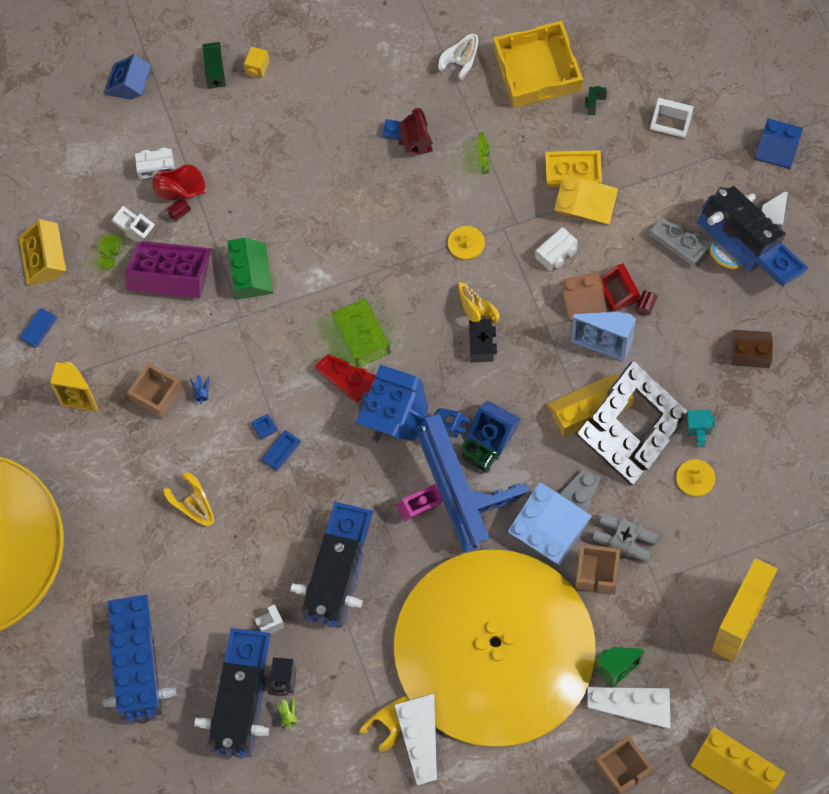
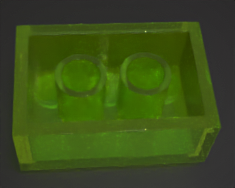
[332,298,391,368]

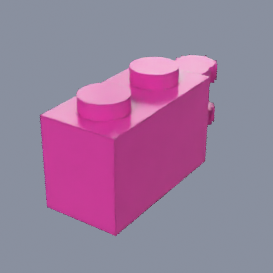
[396,484,443,523]

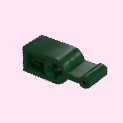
[202,42,226,89]

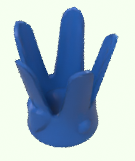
[190,375,210,405]

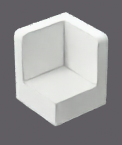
[255,604,285,634]

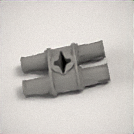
[592,513,659,563]

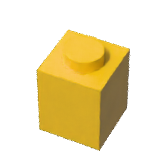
[244,47,270,78]

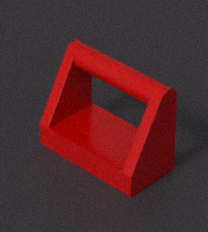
[600,263,640,312]

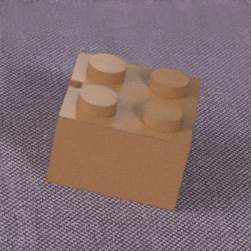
[127,362,183,419]
[575,544,621,594]
[594,736,654,794]

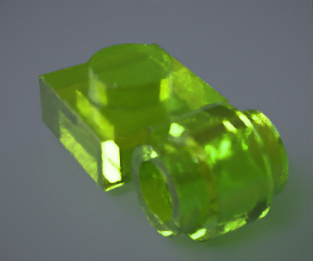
[98,234,122,270]

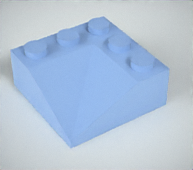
[571,312,636,362]
[508,482,592,566]

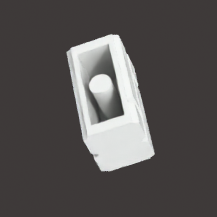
[135,148,175,180]
[535,227,578,271]

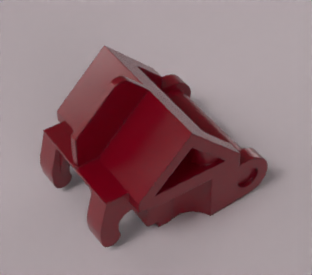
[398,108,433,155]

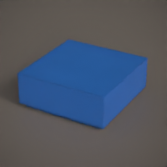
[251,414,278,440]

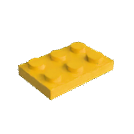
[545,150,602,188]

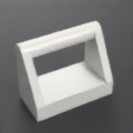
[650,98,694,138]

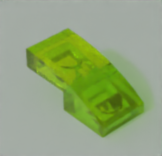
[478,132,489,175]

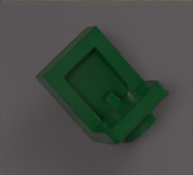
[585,86,607,115]

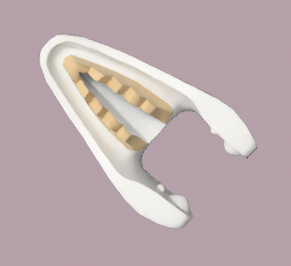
[438,34,478,80]

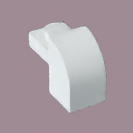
[111,206,155,242]

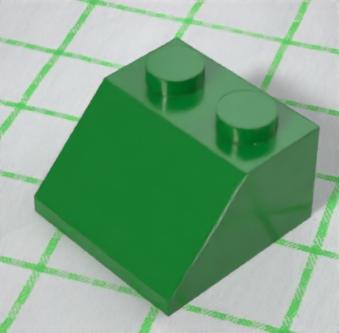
[596,647,644,688]

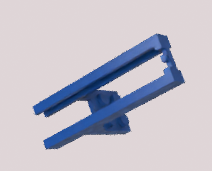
[414,414,530,552]

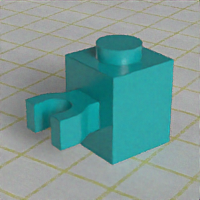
[686,409,715,447]

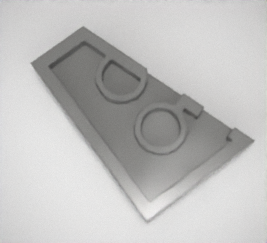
[649,219,716,267]
[560,469,601,512]

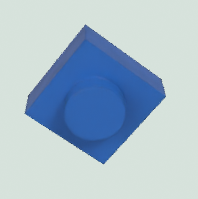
[382,119,401,141]

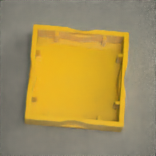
[493,21,583,108]
[712,558,778,663]

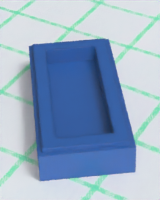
[20,308,57,348]
[262,430,301,472]

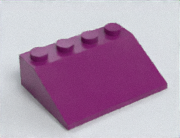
[125,241,211,298]

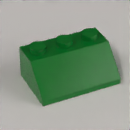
[227,238,273,300]

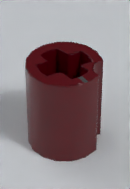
[167,198,191,222]
[636,290,657,316]

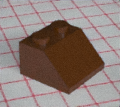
[731,330,773,368]

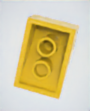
[554,174,618,225]

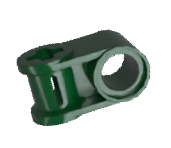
[462,439,499,473]

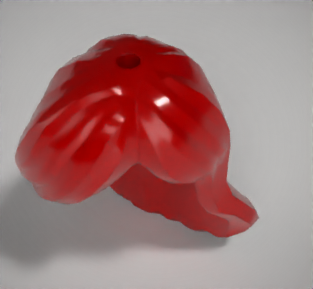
[152,165,206,200]

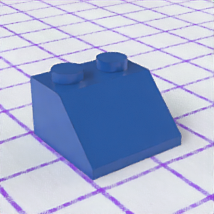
[104,54,151,99]
[755,118,803,169]
[466,401,521,457]

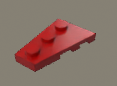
[315,354,375,403]

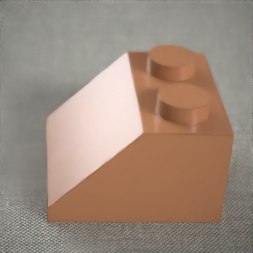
[562,272,607,322]

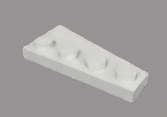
[587,687,670,730]
[395,694,437,785]

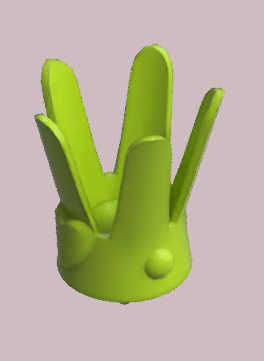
[274,698,297,730]

